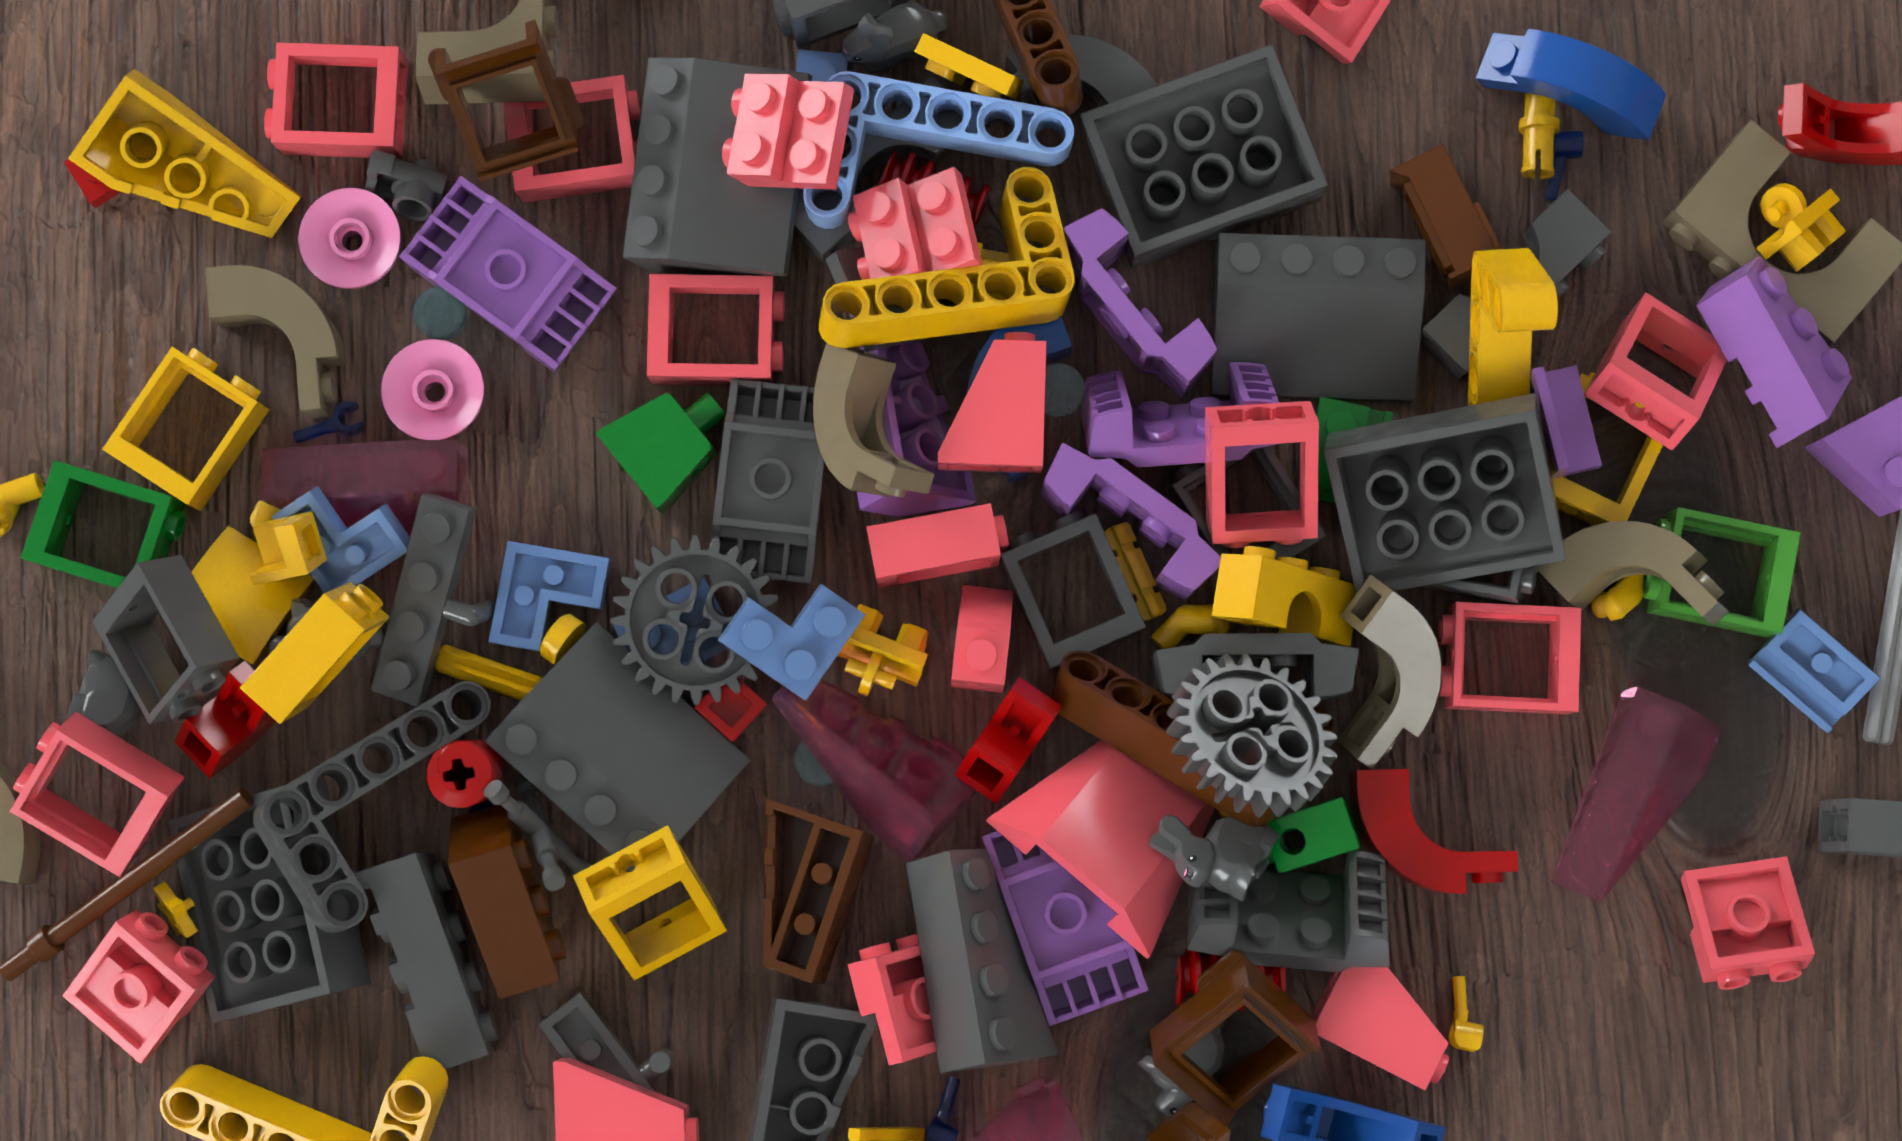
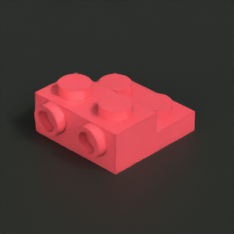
[1259,0,1391,64]
[722,74,854,190]
[847,167,982,280]
[1681,856,1815,990]
[63,909,215,1064]
[847,934,937,1065]

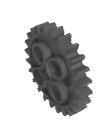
[610,535,781,705]
[1166,653,1337,818]

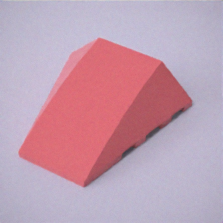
[986,740,1215,959]

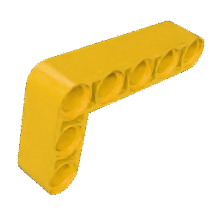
[819,167,1075,348]
[1468,248,1558,406]
[160,1056,449,1141]

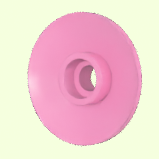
[298,188,401,289]
[381,339,485,441]

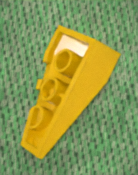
[68,69,301,238]

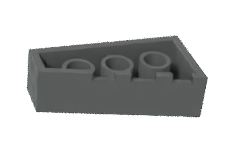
[906,848,1058,1073]
[354,853,500,1069]
[748,995,878,1141]

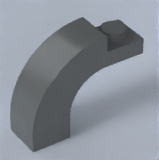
[986,34,1159,130]

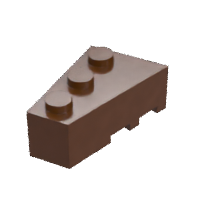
[763,798,875,984]
[448,805,567,999]

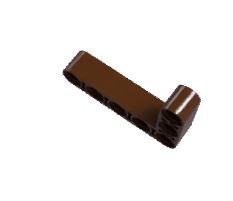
[992,0,1083,116]
[1050,650,1335,827]

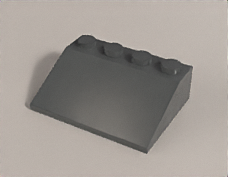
[1080,45,1328,270]
[623,58,813,276]
[1210,233,1426,402]
[1324,393,1566,593]
[485,622,751,871]
[168,780,371,1024]

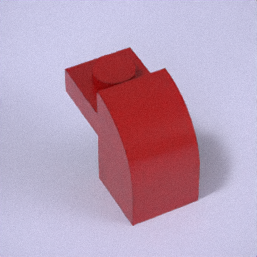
[174,661,276,779]
[954,677,1063,804]

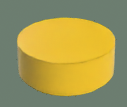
[540,613,587,665]

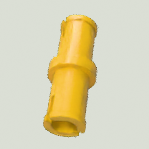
[1518,93,1560,179]

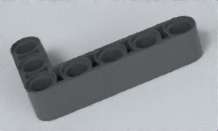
[253,681,491,933]

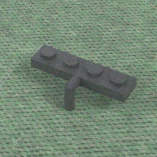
[371,492,496,707]
[538,991,676,1093]

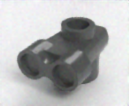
[365,149,448,221]

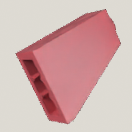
[938,332,1046,473]
[951,585,1014,693]
[1312,967,1449,1091]
[553,1058,699,1141]

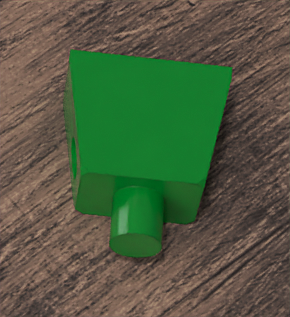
[596,392,726,515]
[1266,795,1361,874]

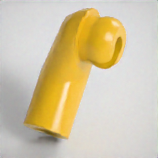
[0,472,44,537]
[1591,575,1644,621]
[1150,604,1230,649]

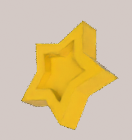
[154,881,198,938]

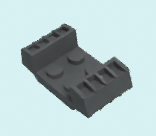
[711,378,825,584]
[1149,633,1359,701]
[1187,850,1390,972]

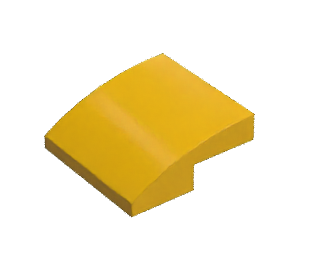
[191,526,316,666]

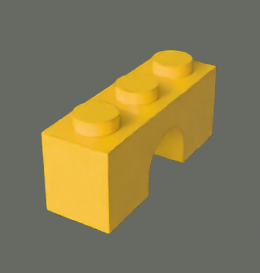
[1212,546,1356,647]

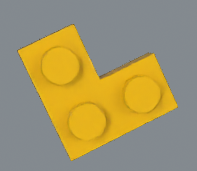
[915,33,1024,100]

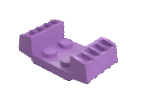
[399,176,617,373]
[1064,208,1217,398]
[1080,362,1281,468]
[1041,443,1221,600]
[982,831,1149,1026]

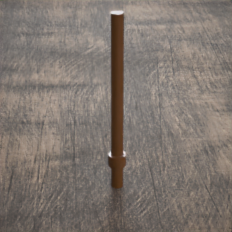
[0,788,254,981]

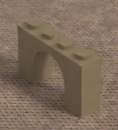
[415,0,559,105]
[1662,120,1902,346]

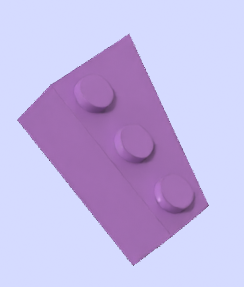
[1697,256,1852,448]
[1804,396,1902,517]

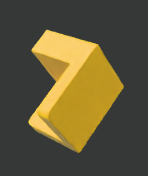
[250,511,327,585]

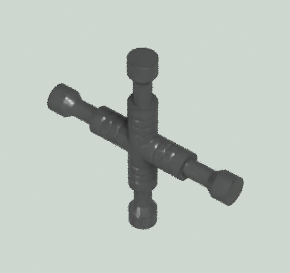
[484,775,592,891]

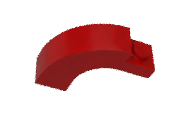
[1778,83,1902,165]
[1349,769,1518,894]

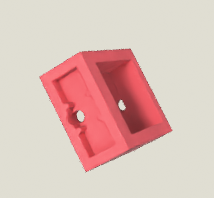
[264,42,408,159]
[503,75,642,203]
[647,274,785,385]
[1584,292,1727,451]
[1205,401,1319,548]
[866,503,1009,589]
[1438,602,1581,715]
[9,711,185,877]

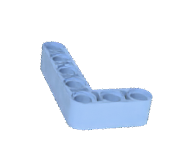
[803,71,1074,229]

